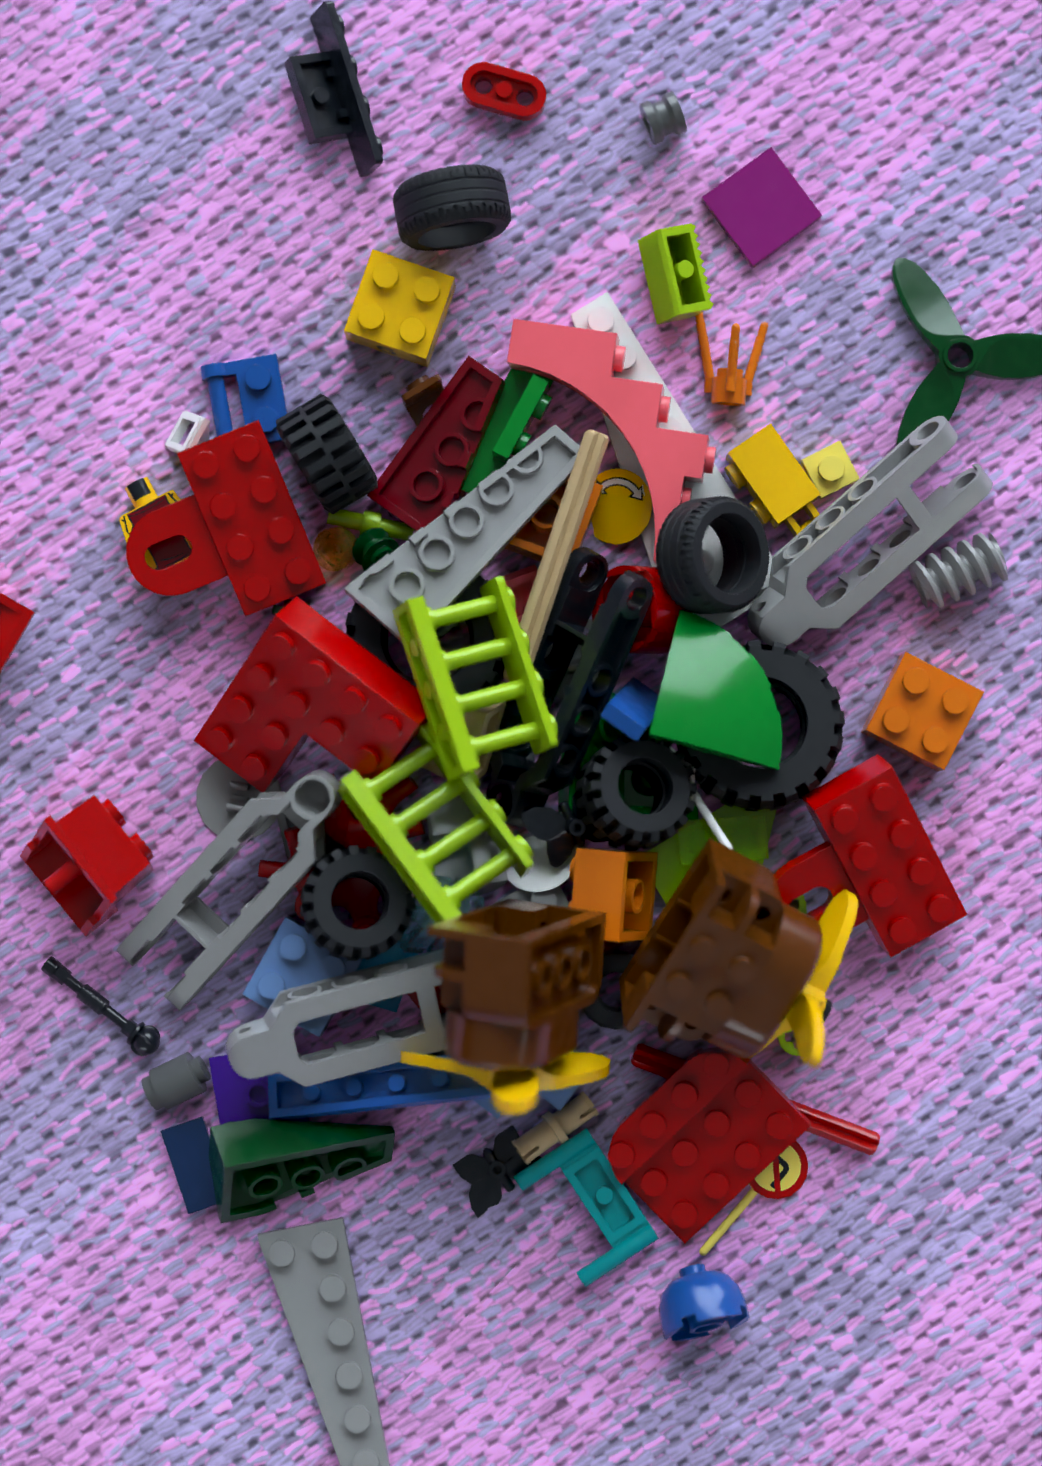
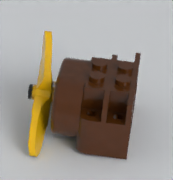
[619,838,858,1068]
[400,899,610,1115]

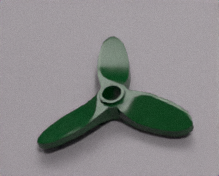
[891,257,1042,446]

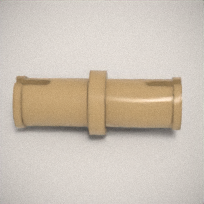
[511,1091,599,1165]

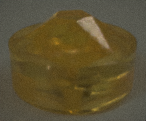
[313,527,356,571]

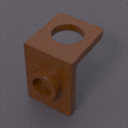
[401,374,444,426]

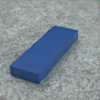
[601,677,659,741]

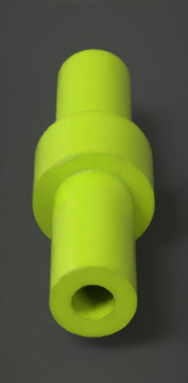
[326,509,414,541]

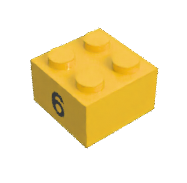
[344,249,456,368]

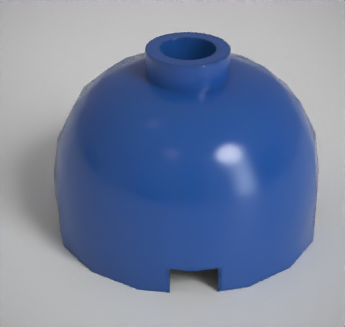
[659,1264,750,1341]

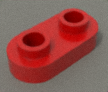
[462,62,546,121]

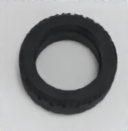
[393,164,511,251]
[656,496,769,614]

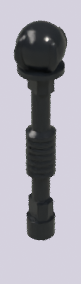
[41,956,160,1056]

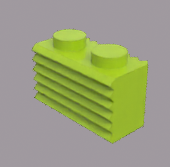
[637,223,714,324]

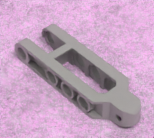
[747,416,993,647]
[116,769,343,1011]
[226,948,447,1087]

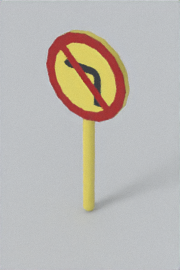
[699,1140,808,1256]

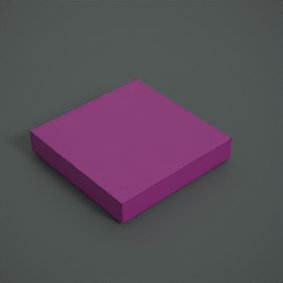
[701,147,822,268]

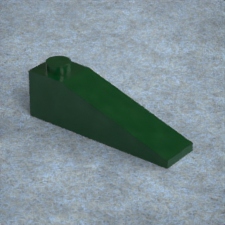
[209,1118,395,1223]

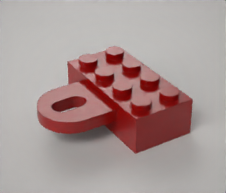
[126,420,326,617]
[774,754,968,957]

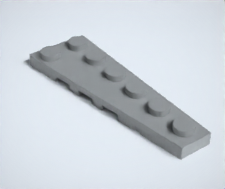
[345,425,580,642]
[257,1217,390,1466]

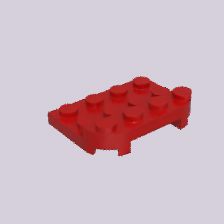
[608,1047,811,1244]

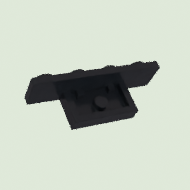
[284,1,383,177]

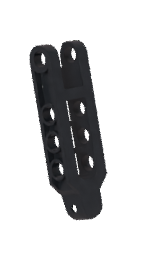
[486,547,653,827]

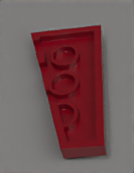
[367,356,506,532]

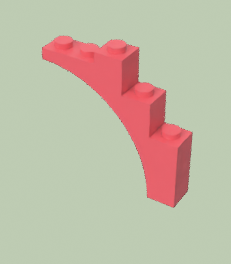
[507,319,716,564]

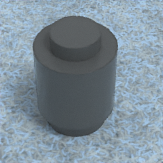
[141,1052,210,1110]

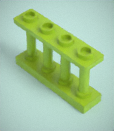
[392,576,558,781]
[338,722,534,924]

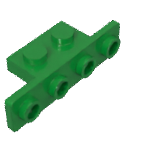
[461,369,554,494]

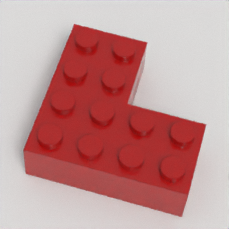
[194,597,427,792]

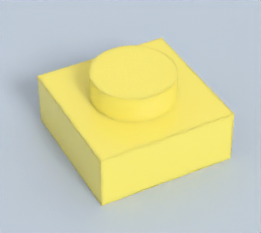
[800,441,860,500]

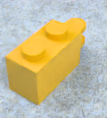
[724,423,821,537]

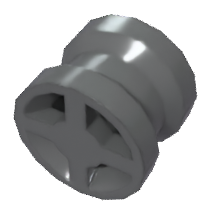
[639,91,687,144]

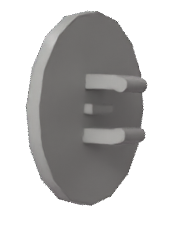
[196,760,282,839]

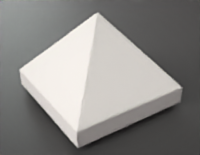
[165,410,210,454]

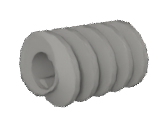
[909,532,1008,608]

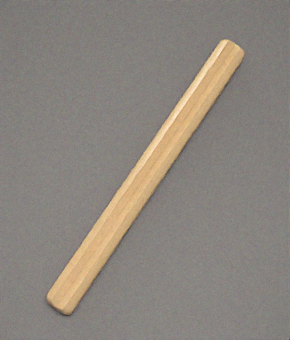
[503,430,609,681]

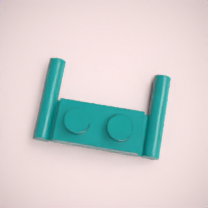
[513,1128,659,1287]

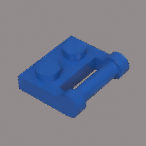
[200,354,287,444]

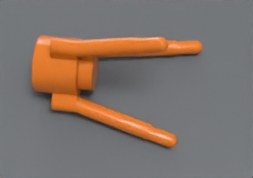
[695,313,768,406]

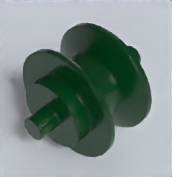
[352,528,400,571]

